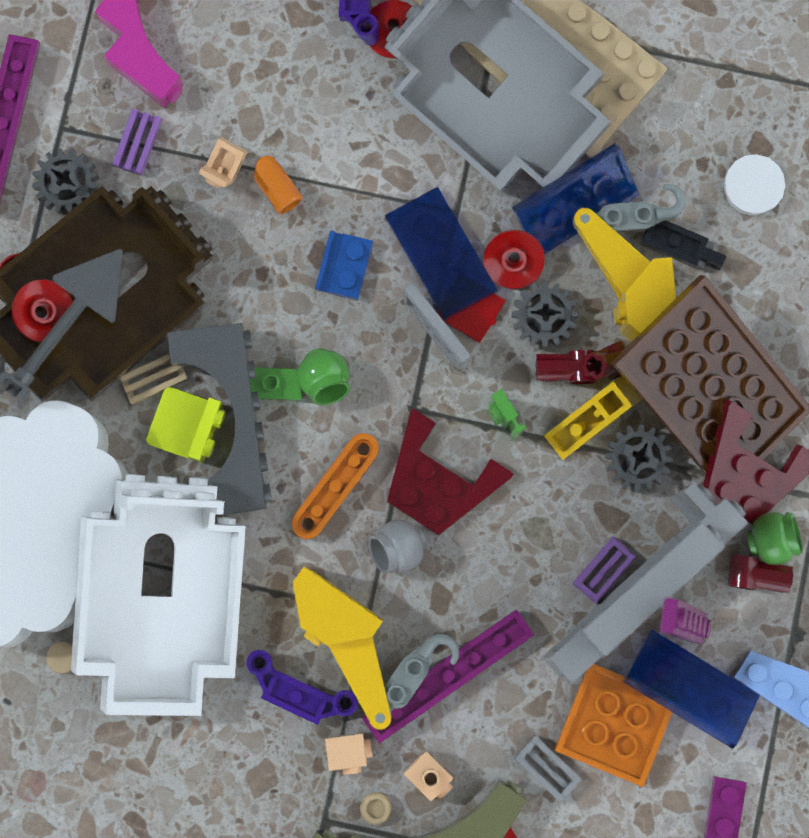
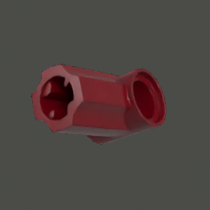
[582,341,626,380]
[535,350,597,385]
[728,555,794,593]

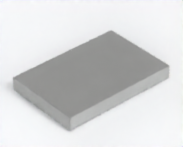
[404,282,471,372]

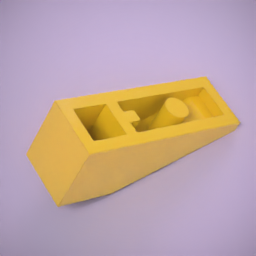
[544,376,642,460]

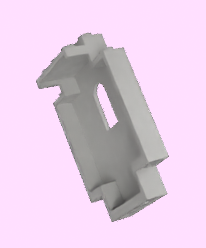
[384,0,611,193]
[543,482,748,684]

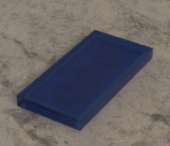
[512,143,640,254]
[385,187,498,321]
[623,629,760,749]

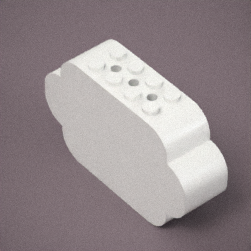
[0,400,129,648]

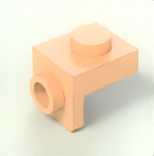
[198,137,248,188]

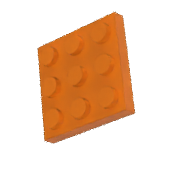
[554,664,678,787]

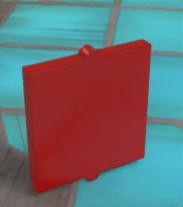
[437,273,506,344]

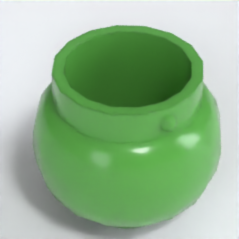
[297,348,350,406]
[747,512,803,565]

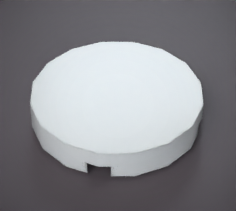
[723,154,786,216]

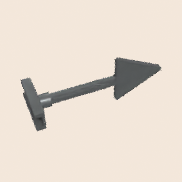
[0,249,123,409]

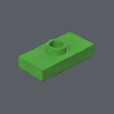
[251,367,302,401]

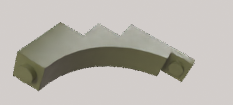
[312,780,527,838]

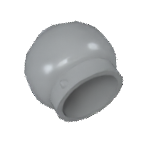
[369,520,426,574]

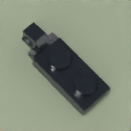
[639,220,727,271]

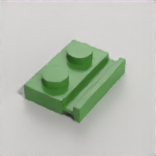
[487,389,526,441]

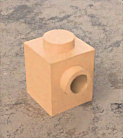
[325,732,373,775]
[404,750,453,801]

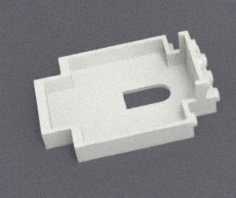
[71,474,246,716]

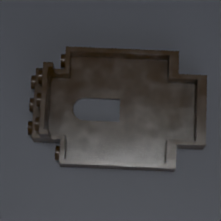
[0,186,213,403]

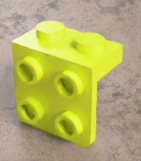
[146,387,226,464]

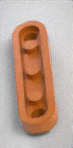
[292,433,379,540]

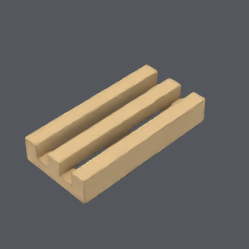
[119,353,188,406]

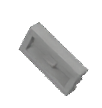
[514,735,582,803]

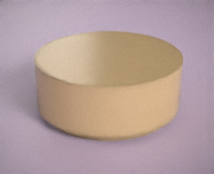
[46,642,73,674]
[360,792,392,825]

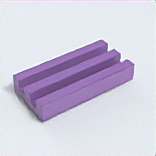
[112,108,162,176]
[572,536,637,604]

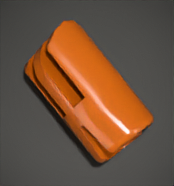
[253,155,302,214]

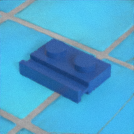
[315,230,373,301]

